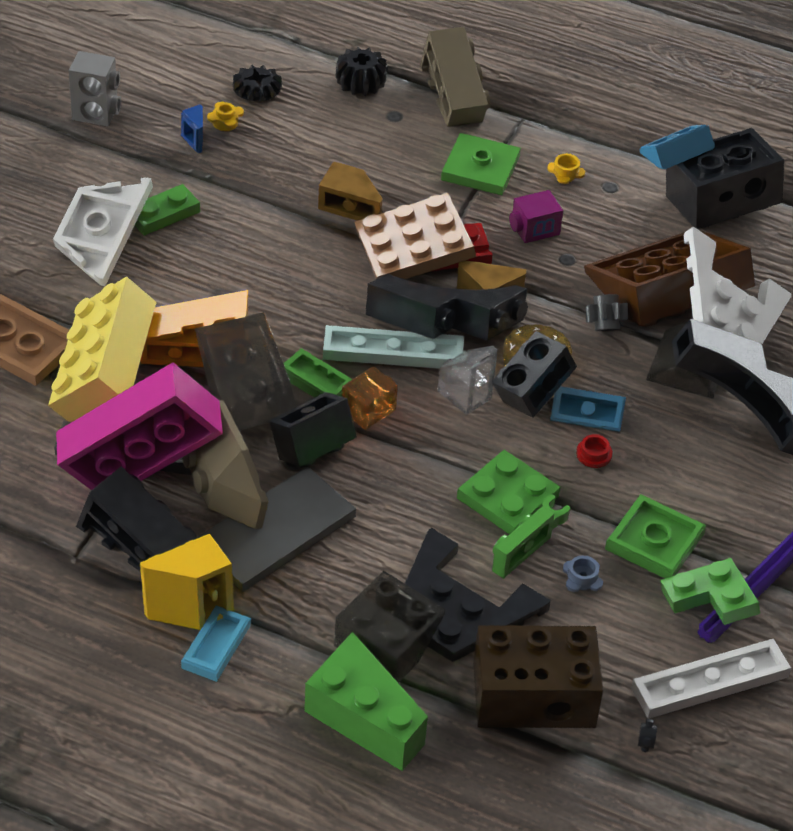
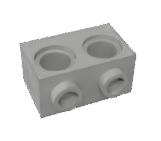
[69,51,121,126]

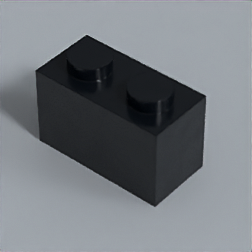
[269,392,357,467]

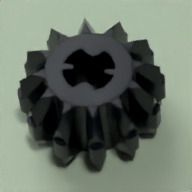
[335,47,388,97]

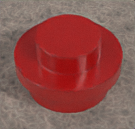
[576,434,613,468]

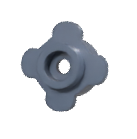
[563,556,603,592]

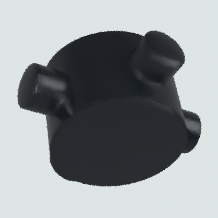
[638,719,657,753]

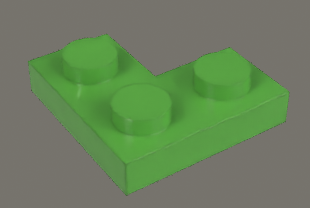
[660,558,760,625]

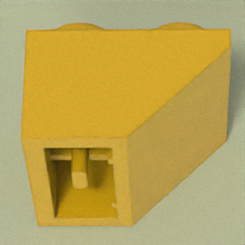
[140,534,234,630]

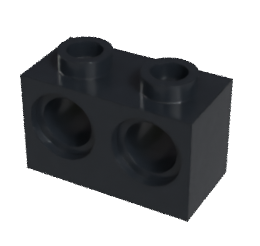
[492,331,577,418]

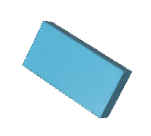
[181,605,251,682]

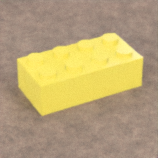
[48,277,156,422]

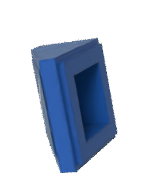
[181,105,203,153]

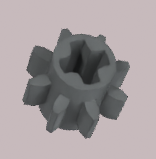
[585,294,629,331]

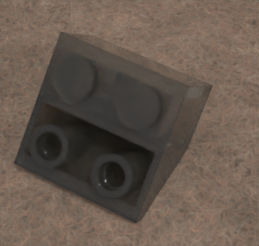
[334,571,445,683]

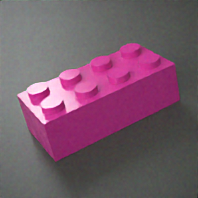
[56,362,223,490]

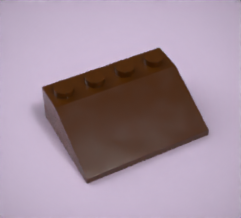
[584,230,755,327]

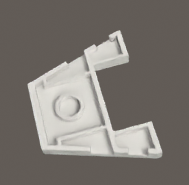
[684,227,791,344]

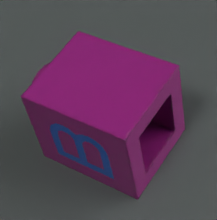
[509,190,564,243]

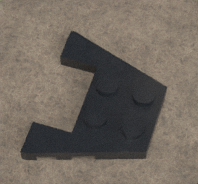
[391,527,551,662]

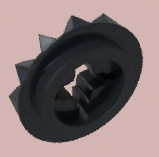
[232,64,282,102]

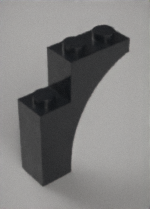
[366,274,528,341]
[672,318,793,455]

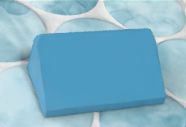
[639,125,715,169]
[550,386,626,432]

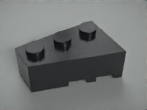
[76,466,198,572]

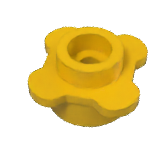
[207,102,244,131]
[547,153,585,184]

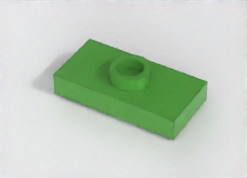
[279,348,356,398]

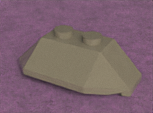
[182,400,269,529]

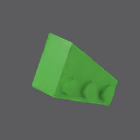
[304,632,428,771]

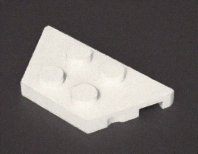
[53,178,153,286]

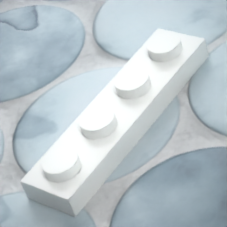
[631,639,791,719]

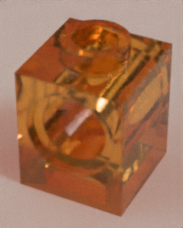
[342,366,398,430]

